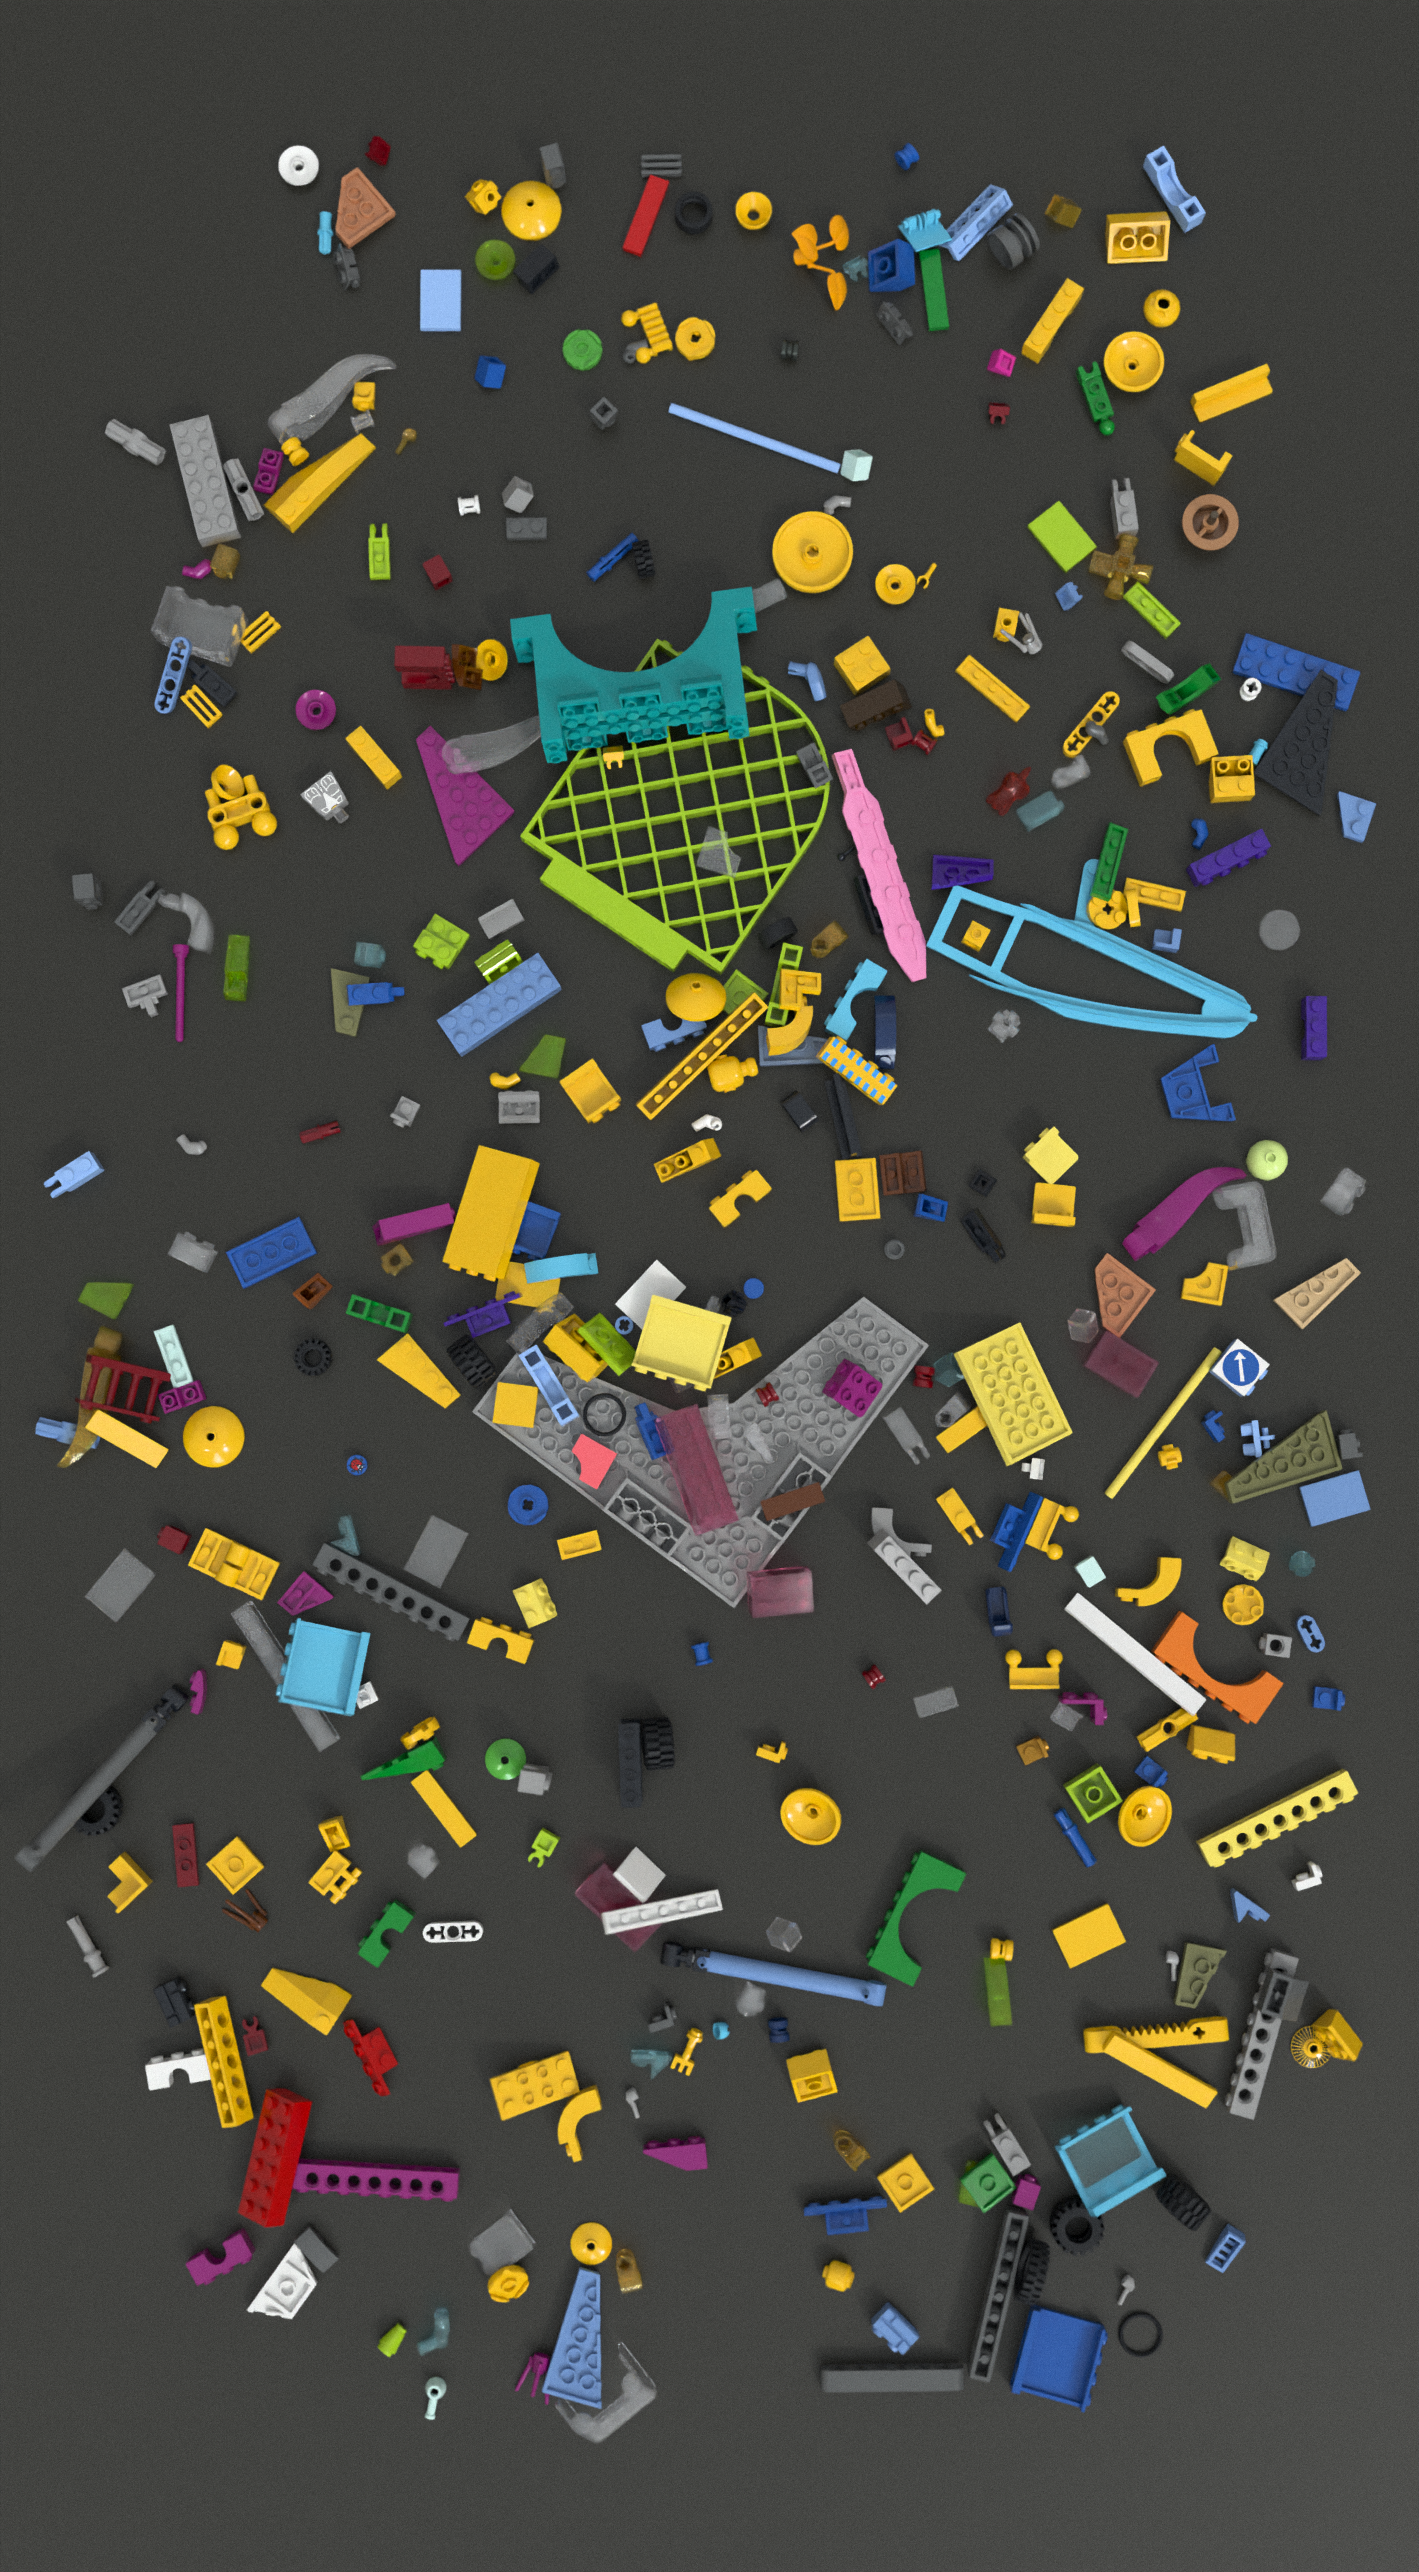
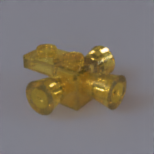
[1088,534,1153,600]

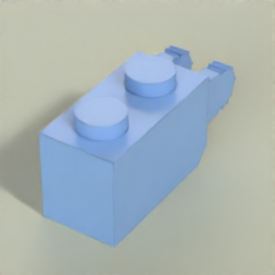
[44,1151,105,1198]

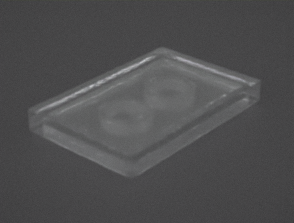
[404,1515,469,1588]
[85,1549,157,1622]

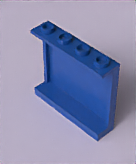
[1009,2305,1108,2413]

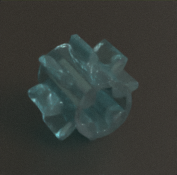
[1289,1551,1315,1577]

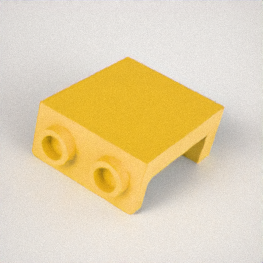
[1174,430,1232,486]
[560,1058,621,1124]

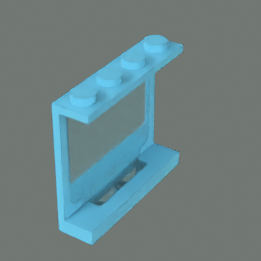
[1055,2104,1166,2217]

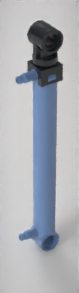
[660,1941,887,2006]

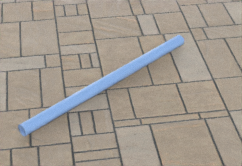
[669,403,841,473]

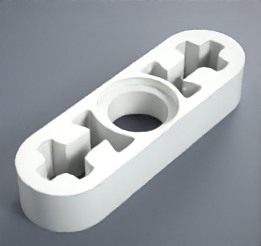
[423,1921,484,1943]

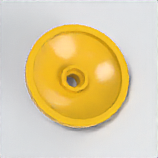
[501,181,561,241]
[1104,332,1164,392]
[666,973,726,1021]
[183,1406,245,1467]
[1118,1786,1172,1847]
[781,1788,841,1845]

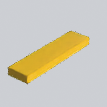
[956,655,1030,723]
[411,1770,477,1848]

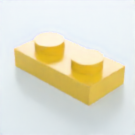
[557,1530,602,1560]

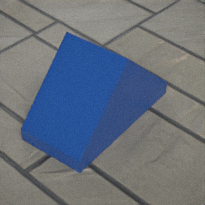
[913,1194,948,1222]

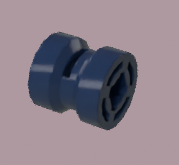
[768,2017,790,2043]

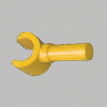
[917,563,937,589]

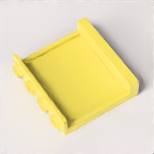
[631,1294,731,1392]

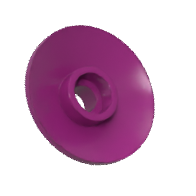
[296,690,336,730]

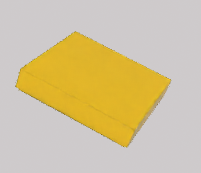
[492,1382,539,1428]
[206,1836,265,1895]
[877,2153,934,2213]

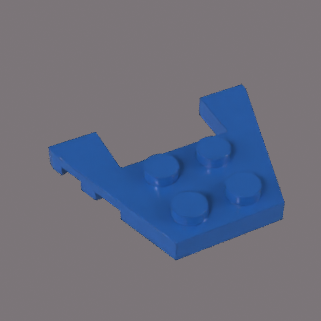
[1160,1044,1236,1122]

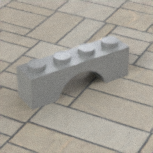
[867,1529,941,1604]

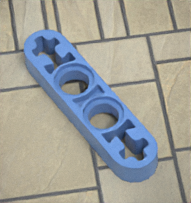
[155,637,192,714]

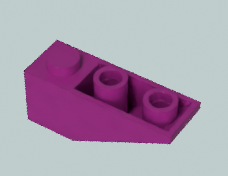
[643,2136,708,2171]

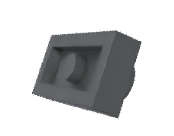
[506,518,547,540]

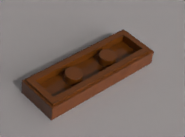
[760,1482,825,1521]

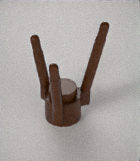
[222,1889,268,1933]

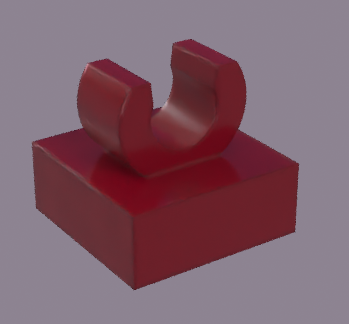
[365,136,391,165]
[988,402,1010,424]

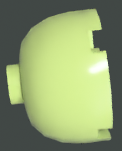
[1246,1140,1288,1181]

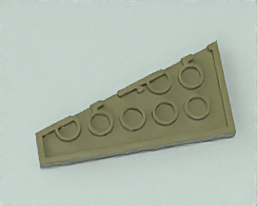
[1224,1410,1342,1503]

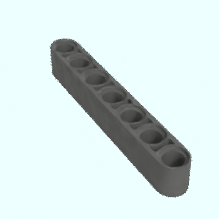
[820,2363,964,2392]

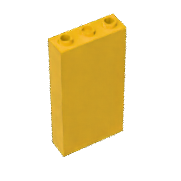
[442,1145,540,1282]

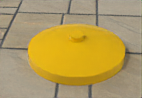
[772,511,853,593]

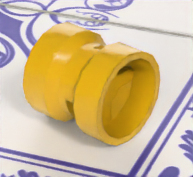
[281,437,309,466]
[990,1938,1013,1961]

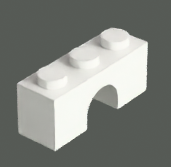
[145,2048,211,2090]

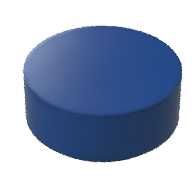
[743,1278,764,1299]

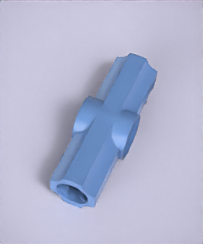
[35,1417,100,1449]

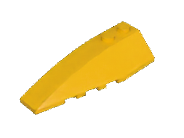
[264,434,376,533]

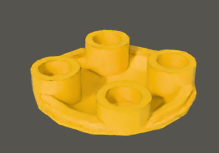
[1222,1584,1264,1625]

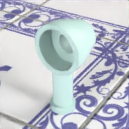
[425,2377,446,2419]

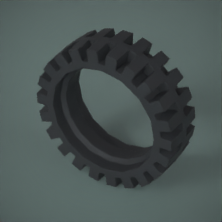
[1013,2238,1050,2306]

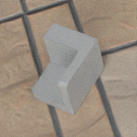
[502,476,534,513]

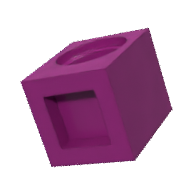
[1011,2174,1041,2210]

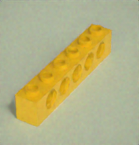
[194,1996,254,2128]

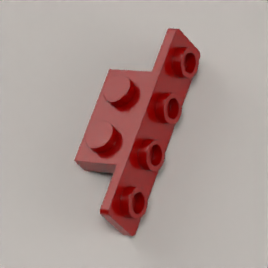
[343,2019,398,2096]

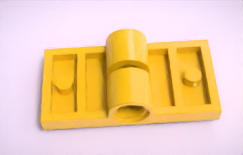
[188,1528,280,1600]
[489,2051,580,2121]

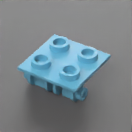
[898,209,952,252]

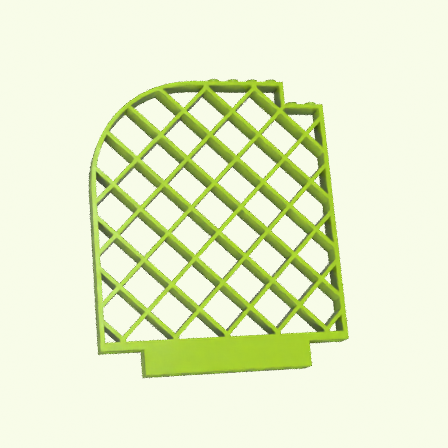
[520,638,830,975]

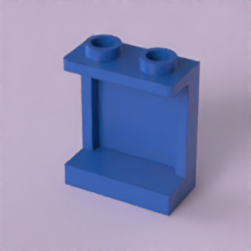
[512,1201,561,1261]

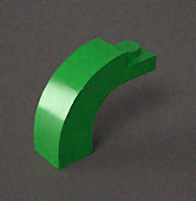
[1156,663,1221,715]

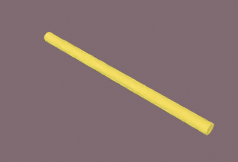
[1104,1347,1222,1499]

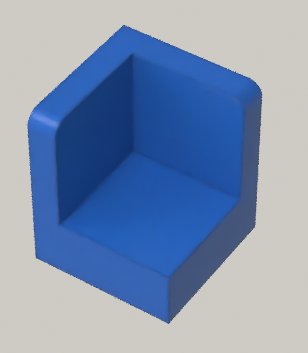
[475,356,506,388]

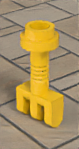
[670,2028,703,2076]

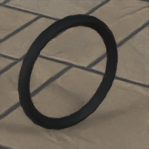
[583,1393,626,1437]
[1119,2313,1163,2358]

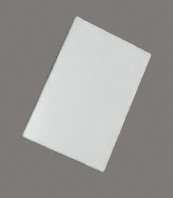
[615,1260,686,1330]

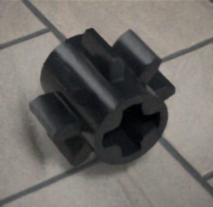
[721,1290,746,1317]

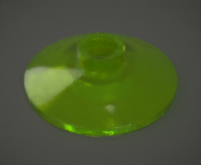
[475,240,515,280]

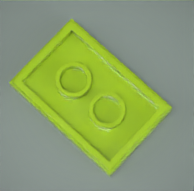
[1027,501,1097,573]
[577,1313,636,1376]

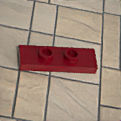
[172,1822,200,1887]

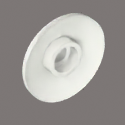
[279,146,319,186]

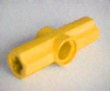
[1136,1707,1198,1752]

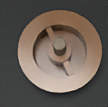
[1182,494,1239,550]

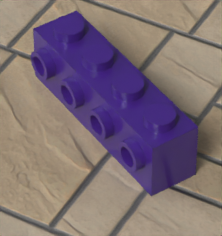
[1186,829,1271,887]

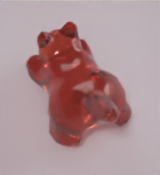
[986,766,1031,816]

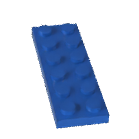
[1232,633,1360,711]

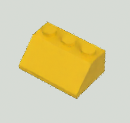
[1105,212,1170,264]
[543,1313,608,1383]

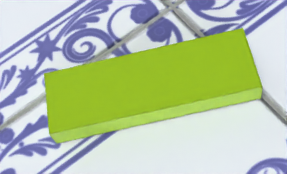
[1123,582,1181,639]

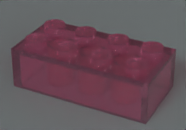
[575,1861,662,1952]

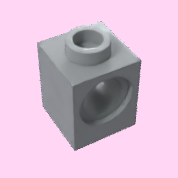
[1259,1633,1292,1658]

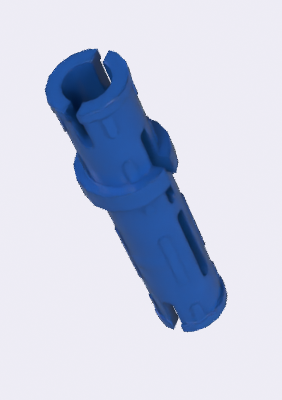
[586,533,639,582]
[1053,1808,1097,1868]

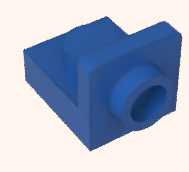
[1201,1410,1225,1443]
[1312,1686,1345,1711]
[1134,1755,1168,1788]

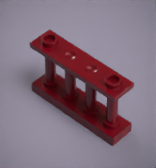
[75,1354,171,1424]

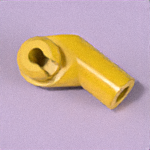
[490,1072,521,1090]

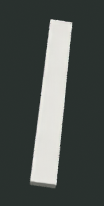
[1064,1593,1206,1716]

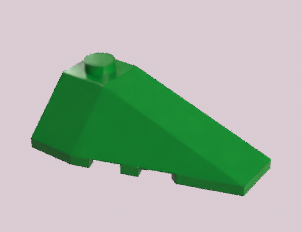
[360,1737,447,1780]

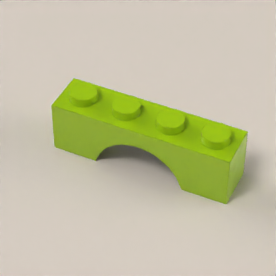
[765,943,803,1028]

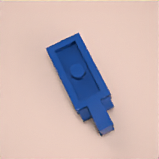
[346,982,404,1006]
[634,1402,672,1461]

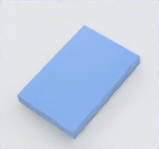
[420,270,461,331]

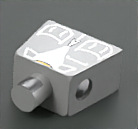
[300,771,349,823]

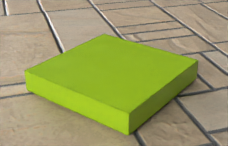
[723,969,769,1015]

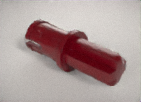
[299,1120,341,1143]

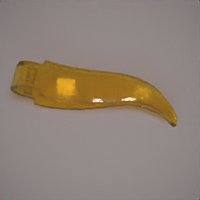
[57,1326,123,1468]

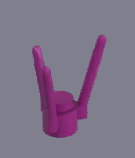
[515,2352,550,2405]

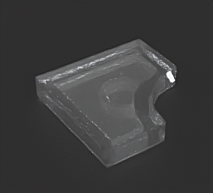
[696,827,741,878]

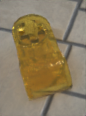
[811,921,849,958]
[833,2130,871,2172]
[616,2249,643,2294]

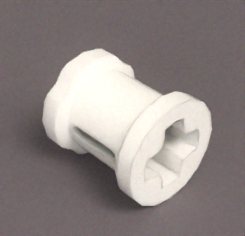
[458,495,480,516]
[1239,678,1261,701]

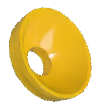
[736,192,772,230]
[1143,289,1180,327]
[211,765,245,800]

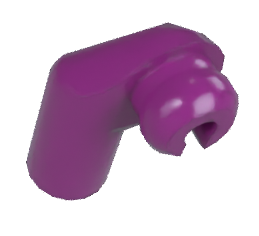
[182,559,212,579]

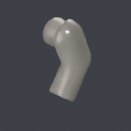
[823,495,851,515]
[176,1134,207,1155]

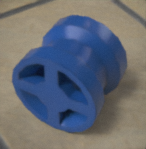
[894,143,919,170]

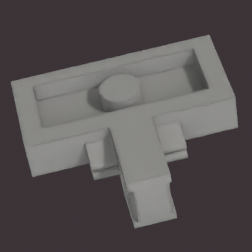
[122,974,168,1017]

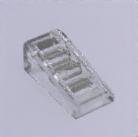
[743,1422,774,1464]

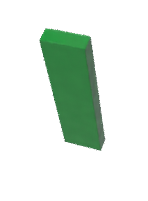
[919,249,949,331]
[1090,823,1128,902]

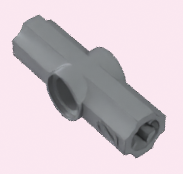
[105,419,166,465]
[223,459,264,521]

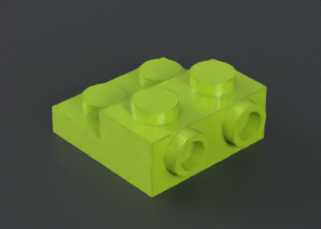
[413,914,470,970]

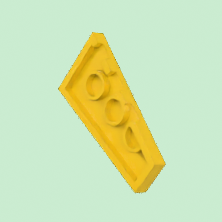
[377,1333,461,1408]

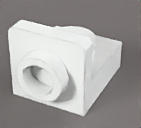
[1291,1861,1322,1891]

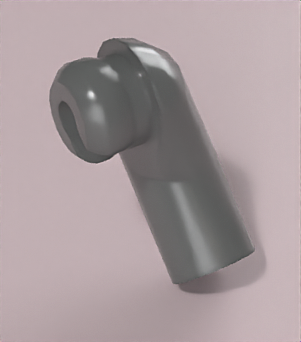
[1085,721,1109,745]

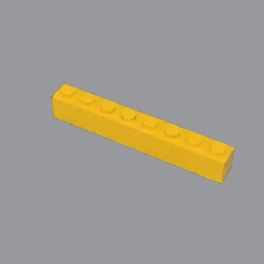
[635,992,768,1120]

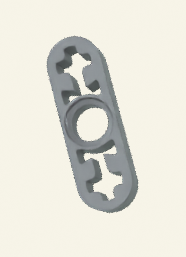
[1121,640,1174,684]

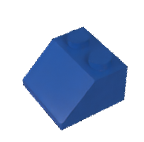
[868,239,915,292]

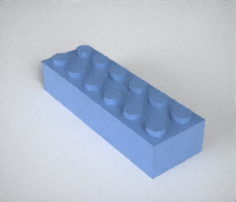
[437,953,562,1057]

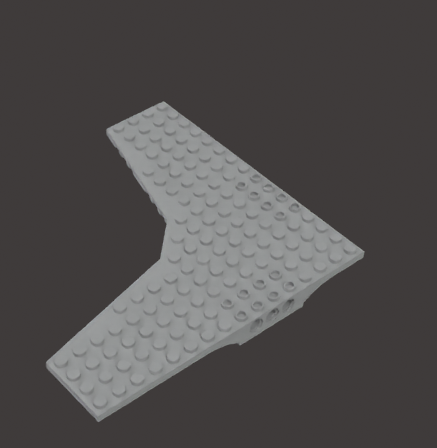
[472,1297,929,1608]

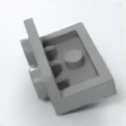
[498,1090,540,1124]

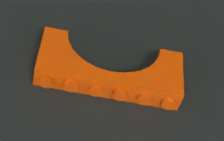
[1151,1611,1284,1724]

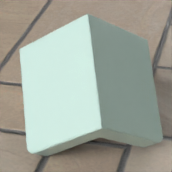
[841,449,873,481]
[1073,1555,1106,1587]

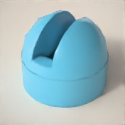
[713,2022,730,2040]

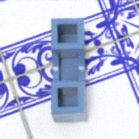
[641,1019,707,1052]

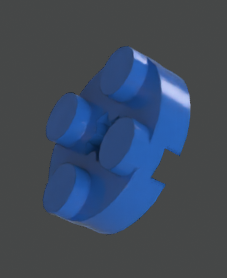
[508,1485,549,1525]

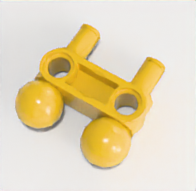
[205,775,277,850]

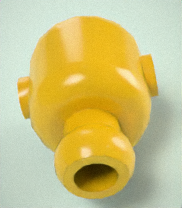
[707,1055,758,1093]

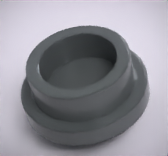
[884,1239,905,1260]

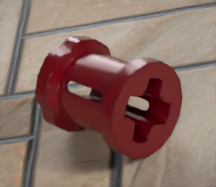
[911,729,938,756]

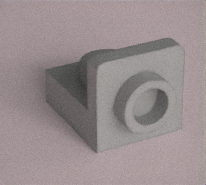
[390,1096,421,1128]

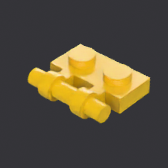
[308,1850,362,1904]

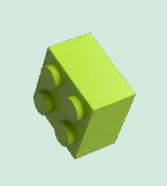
[1063,1763,1123,1823]

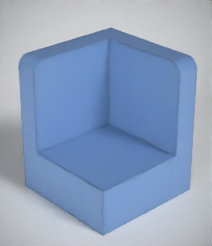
[1152,928,1182,953]

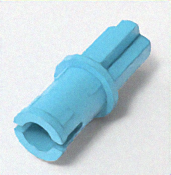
[317,212,333,254]

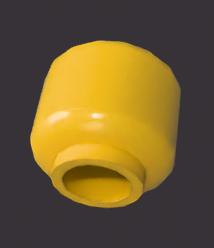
[822,2260,855,2292]

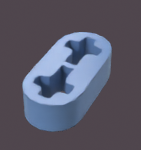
[1295,1615,1325,1652]

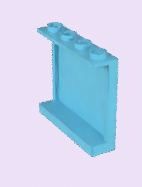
[276,1618,370,1716]

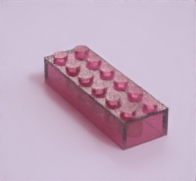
[654,1404,739,1536]

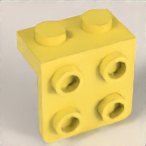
[1022,1127,1078,1184]

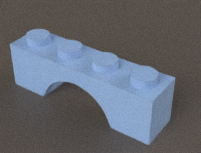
[1143,146,1206,233]
[519,1345,580,1427]

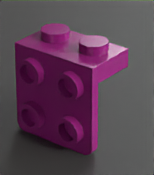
[822,1358,882,1418]
[1058,1692,1107,1725]

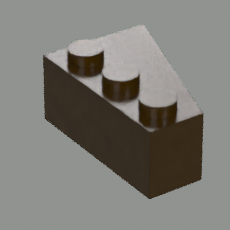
[840,679,912,731]

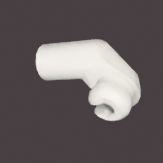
[691,1114,722,1132]

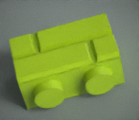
[474,939,523,985]

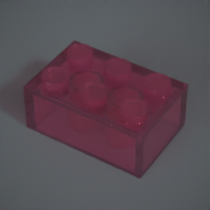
[1082,1331,1159,1398]
[746,1566,814,1618]

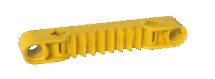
[1083,2016,1229,2053]

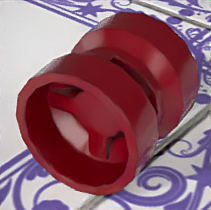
[913,1366,935,1388]

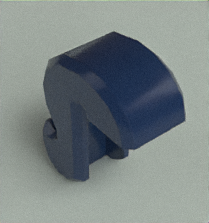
[985,1586,1013,1637]

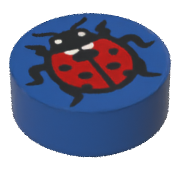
[347,1455,368,1475]

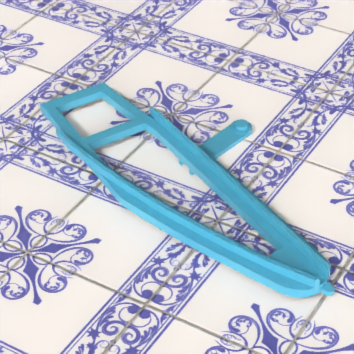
[926,859,1257,1039]

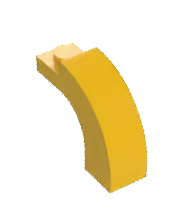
[766,993,813,1056]
[1115,1557,1181,1606]
[558,2085,602,2162]

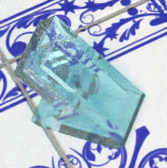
[330,1515,362,1556]
[631,2050,673,2080]

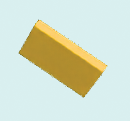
[835,1158,880,1222]
[495,1262,561,1310]
[1052,1903,1126,1969]

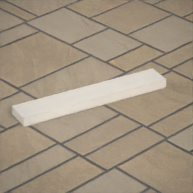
[601,1889,723,1935]

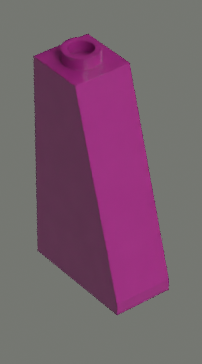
[372,1203,456,1246]

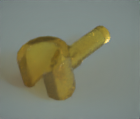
[395,428,417,455]

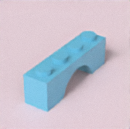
[824,959,887,1042]

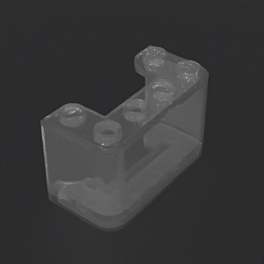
[151,586,248,667]
[1212,1182,1277,1271]

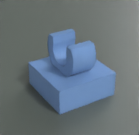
[1055,582,1083,611]

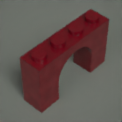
[394,646,456,690]

